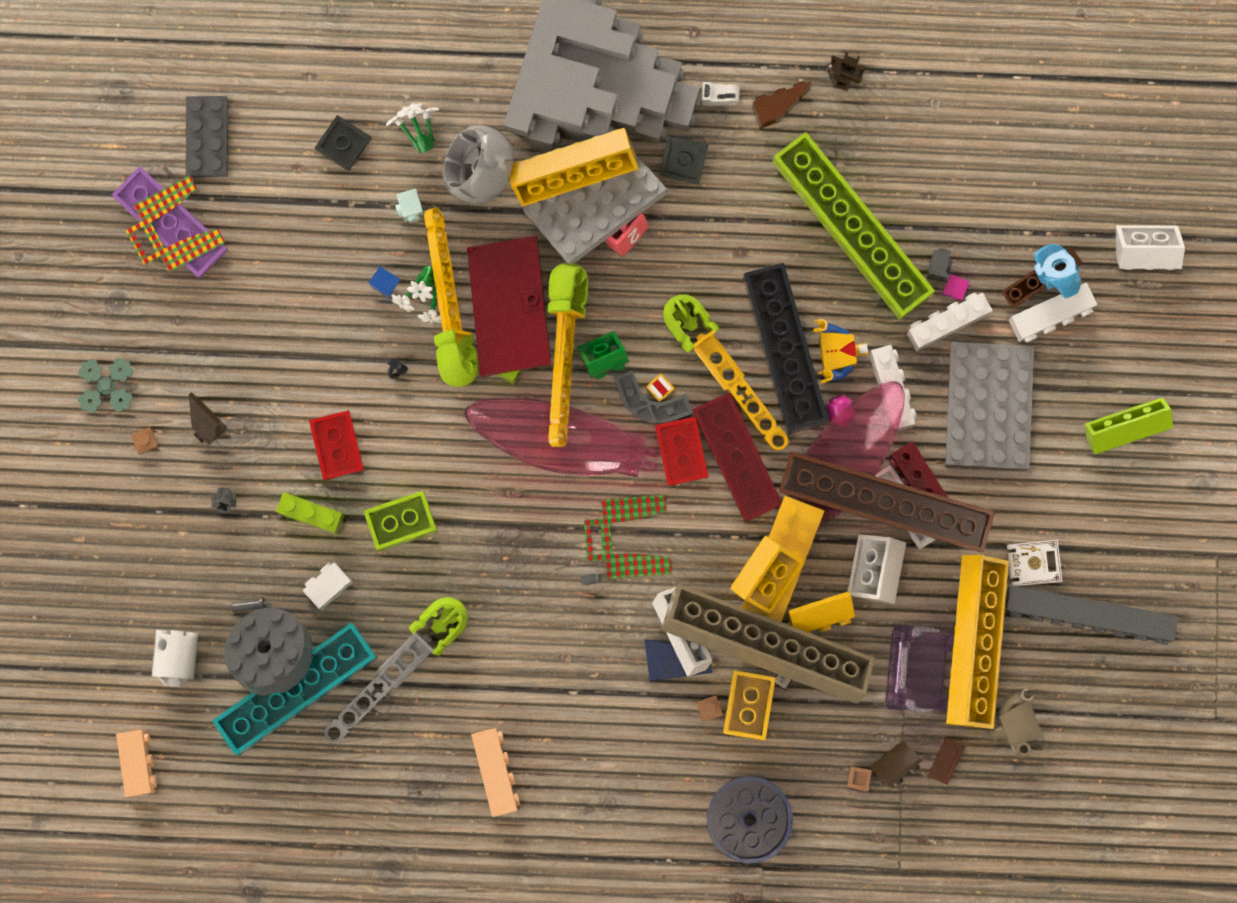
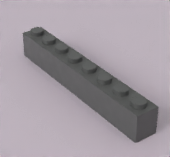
[1005,585,1178,645]

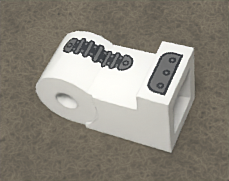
[702,82,740,106]

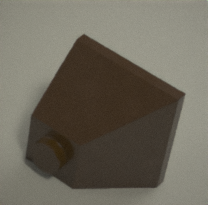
[189,392,228,445]

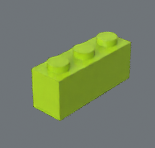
[276,492,345,535]

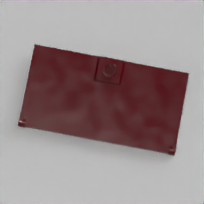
[467,236,551,377]

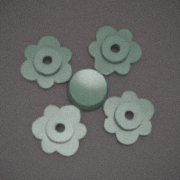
[78,358,133,413]

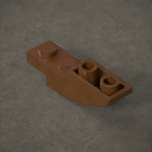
[1001,246,1083,309]

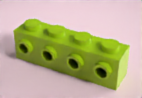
[1084,397,1173,454]

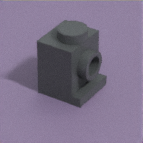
[927,248,953,282]

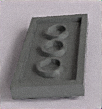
[186,96,228,178]

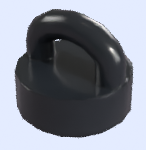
[387,358,408,379]

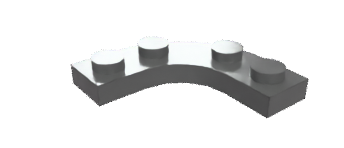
[613,370,693,424]

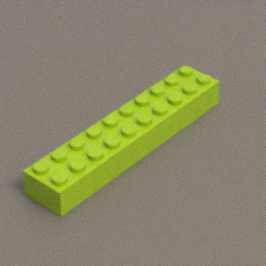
[772,132,935,320]

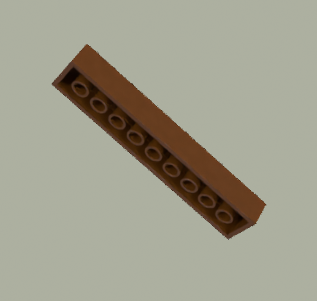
[779,451,995,553]

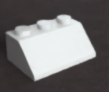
[1116,226,1185,270]
[848,534,906,604]

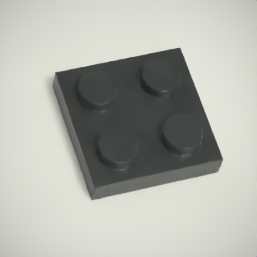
[315,115,372,171]
[659,135,709,185]

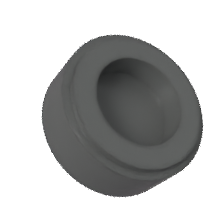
[580,574,602,585]

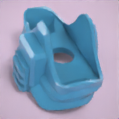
[1034,244,1081,298]

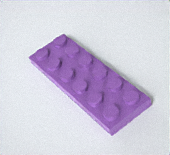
[112,166,228,279]

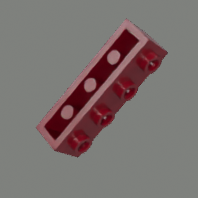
[889,441,948,498]

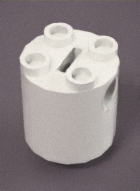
[152,630,199,687]

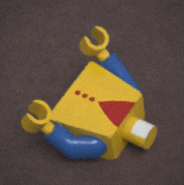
[813,319,868,384]

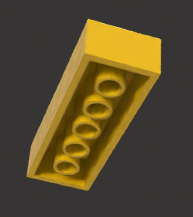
[509,128,639,207]
[741,495,824,622]

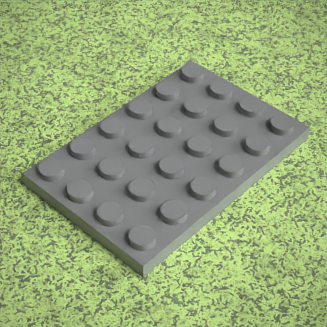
[523,154,668,265]
[945,342,1034,470]

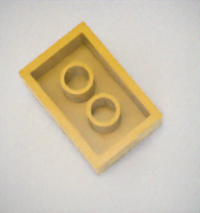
[723,670,776,741]

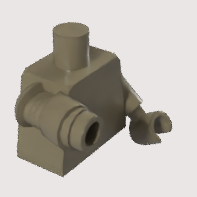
[989,686,1044,758]

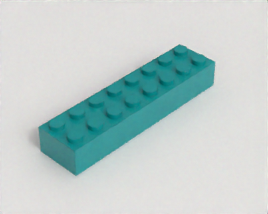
[212,623,378,756]

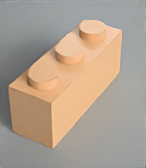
[116,730,157,797]

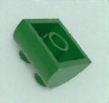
[577,331,629,379]

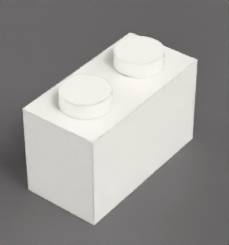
[303,562,353,610]

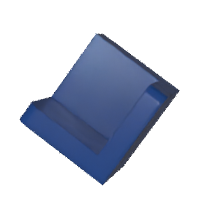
[369,266,400,300]

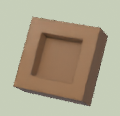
[131,427,159,455]
[696,696,723,722]
[847,766,872,791]

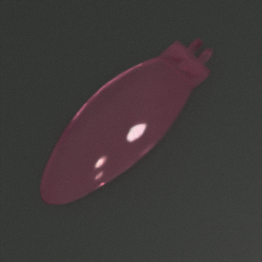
[774,381,905,533]
[465,398,660,477]

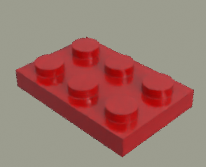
[309,410,365,481]
[655,417,709,486]

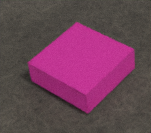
[942,274,969,301]

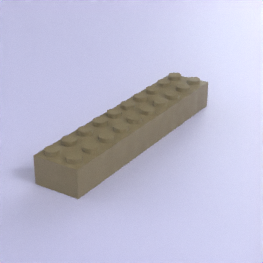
[661,584,875,704]

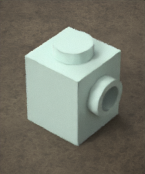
[395,189,424,223]

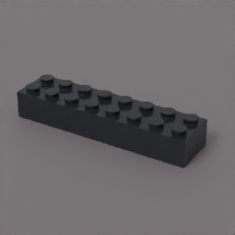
[743,263,829,435]

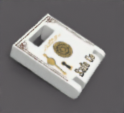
[1007,540,1062,586]

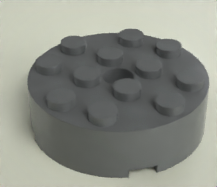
[224,608,313,696]

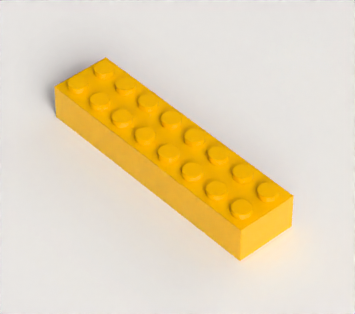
[946,555,1009,729]

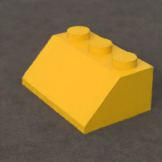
[730,536,805,614]
[786,591,855,634]

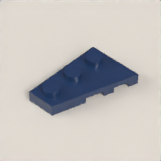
[644,639,712,681]

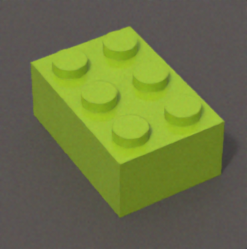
[364,490,438,552]

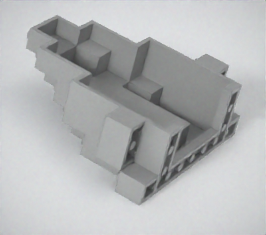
[503,0,702,153]

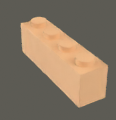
[471,728,521,817]

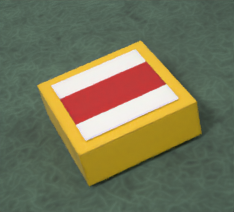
[646,374,675,402]

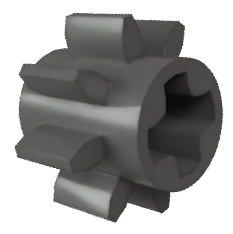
[211,487,237,513]

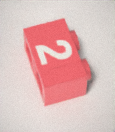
[605,213,649,257]

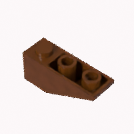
[752,81,811,129]

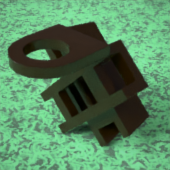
[825,52,866,91]

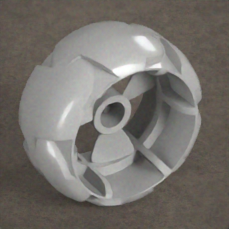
[443,125,514,205]

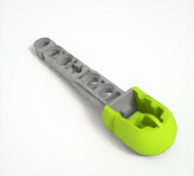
[324,597,468,743]

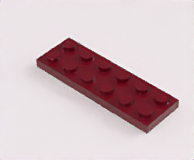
[692,392,782,522]

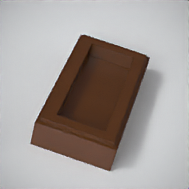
[928,737,965,785]

